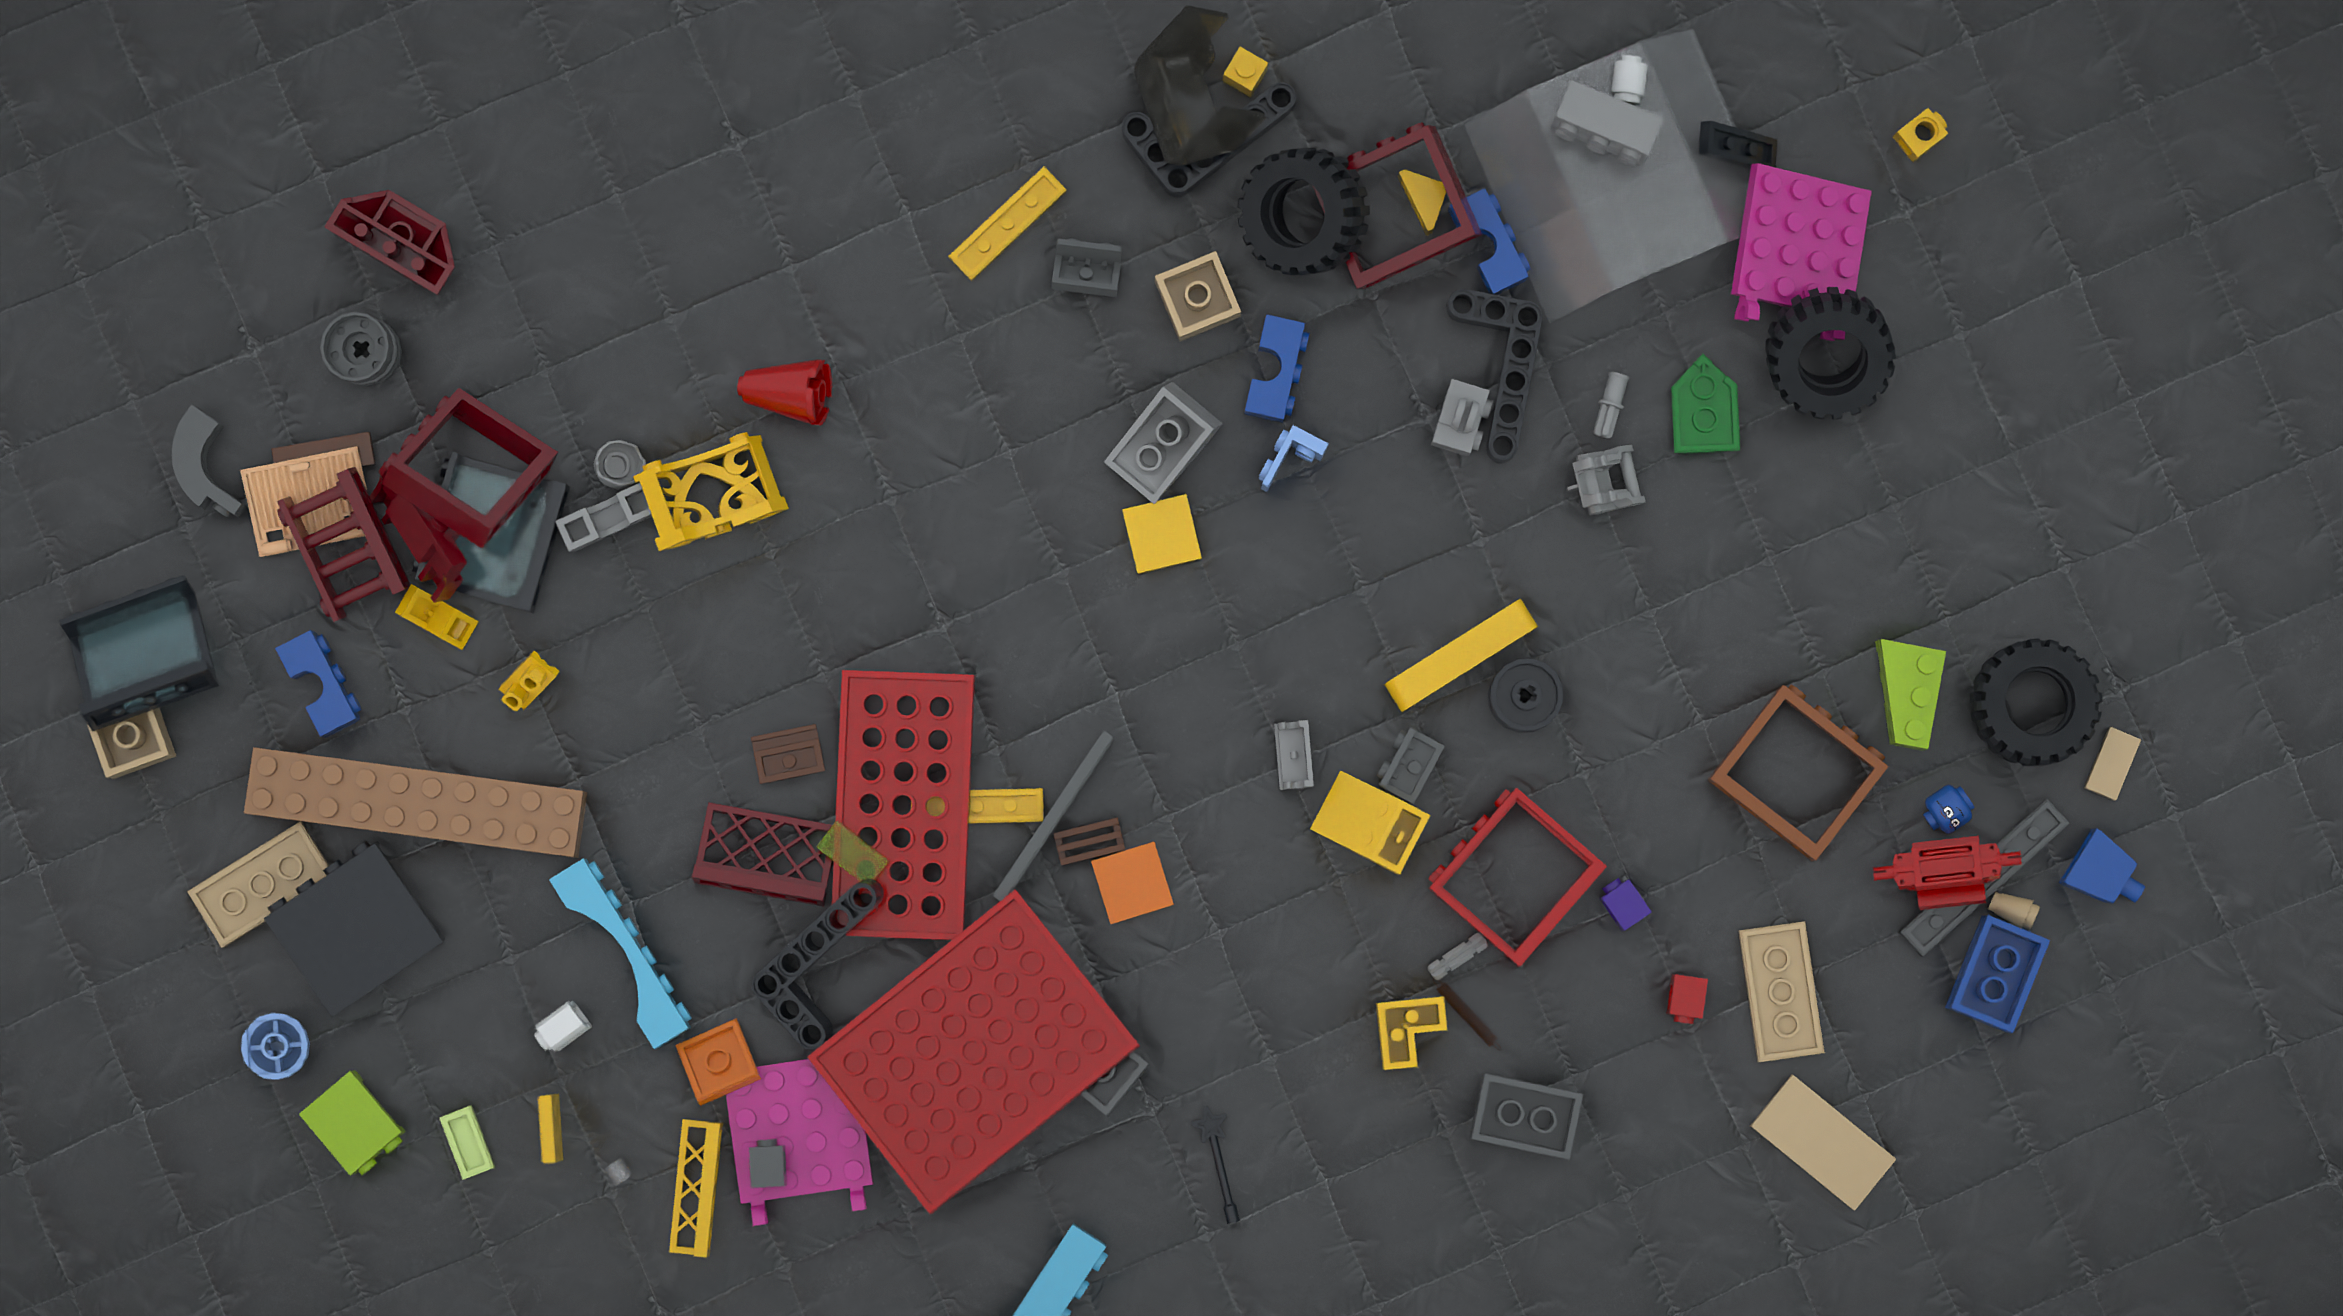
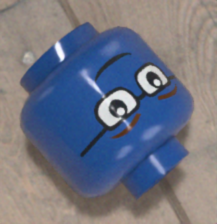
[1923,785,1975,834]

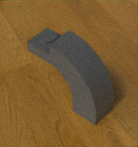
[171,404,247,518]

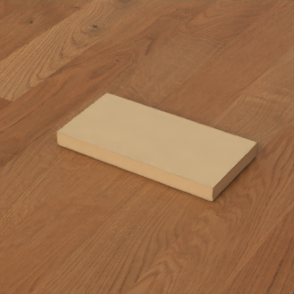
[187,821,329,948]
[1738,921,1824,1062]
[1750,1074,1896,1211]

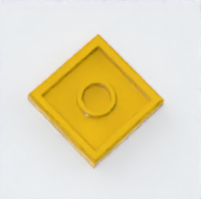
[1122,494,1202,574]
[538,1094,563,1163]

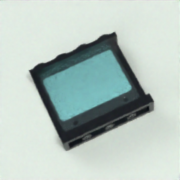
[412,452,570,613]
[59,575,219,732]

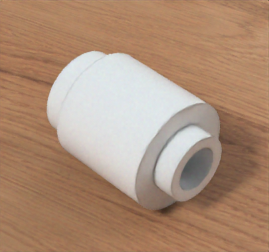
[1611,55,1648,105]

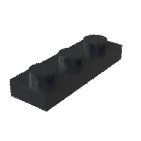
[1698,120,1777,169]

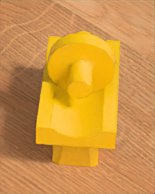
[498,651,560,711]

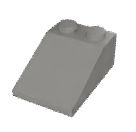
[1104,382,1223,504]

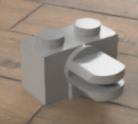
[1431,379,1493,457]

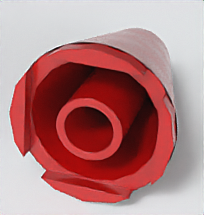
[737,359,832,426]

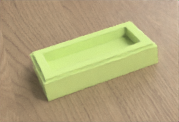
[440,1105,495,1180]

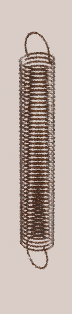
[1433,978,1501,1050]

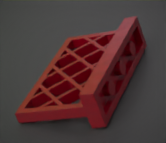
[692,802,835,907]

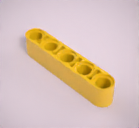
[1384,599,1538,712]

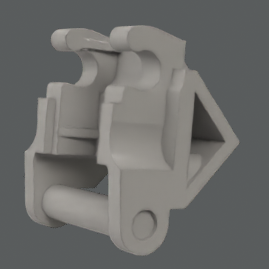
[1566,445,1646,516]

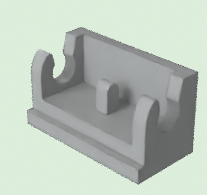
[1274,720,1314,790]

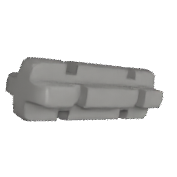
[1427,933,1488,980]

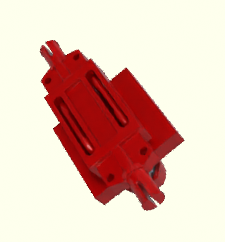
[1873,836,2022,910]

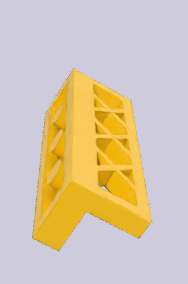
[669,1119,723,1258]

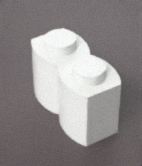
[534,1001,592,1052]

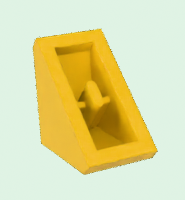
[1398,169,1446,236]

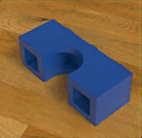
[1448,188,1531,295]
[1244,314,1309,423]
[275,630,362,738]

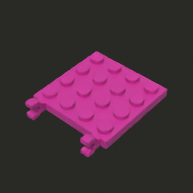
[1731,163,1871,341]
[726,1059,873,1226]

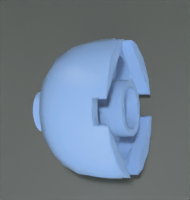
[241,1013,310,1080]

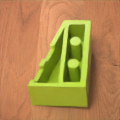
[1875,639,1946,751]

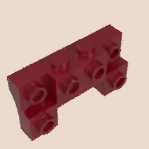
[369,461,468,603]

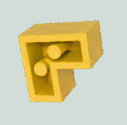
[1376,996,1447,1070]

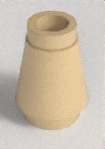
[1988,892,2040,931]

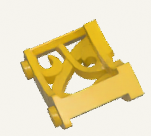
[633,432,789,551]

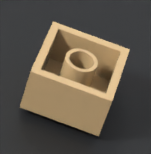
[1155,251,1241,342]
[87,708,176,779]

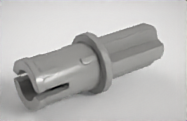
[1593,372,1630,439]

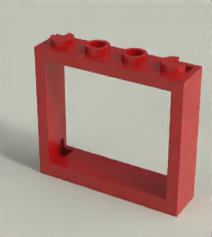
[1428,788,1607,967]

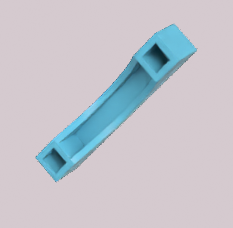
[549,858,692,1049]

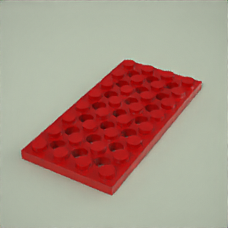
[832,670,975,940]

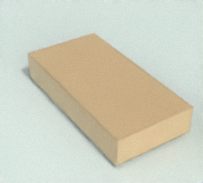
[2084,727,2141,801]

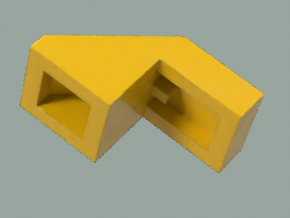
[395,584,479,650]

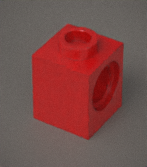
[1666,974,1708,1024]

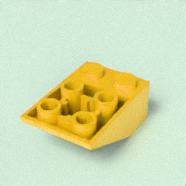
[1310,771,1430,875]

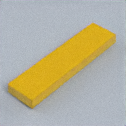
[949,166,1067,281]
[911,788,1044,824]

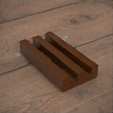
[1053,817,1125,866]

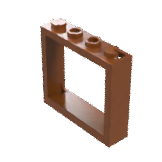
[1707,685,1889,861]

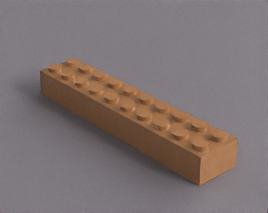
[244,747,588,858]

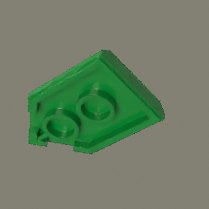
[1671,354,1740,454]

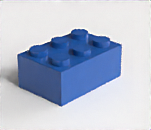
[1945,915,2050,1033]

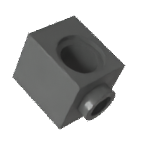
[749,1139,787,1188]

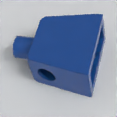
[2058,828,2145,904]

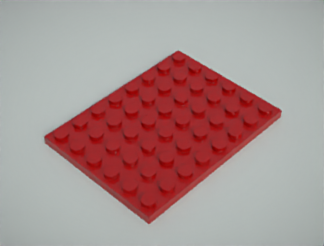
[807,889,1140,1214]

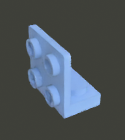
[1259,425,1328,492]

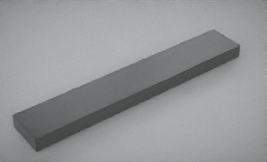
[993,731,1114,901]
[1900,799,2070,956]

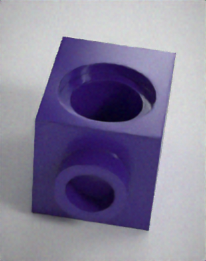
[1599,878,1651,931]

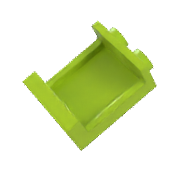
[299,1070,406,1175]

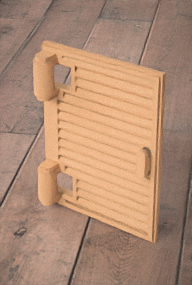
[240,446,367,557]

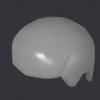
[594,440,646,490]

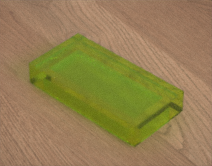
[816,820,890,881]

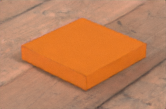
[1091,842,1174,924]
[676,1018,761,1106]

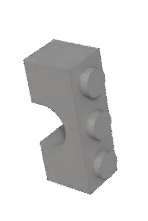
[555,483,652,553]

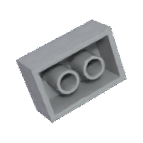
[1550,80,1664,167]

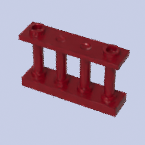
[277,467,411,622]

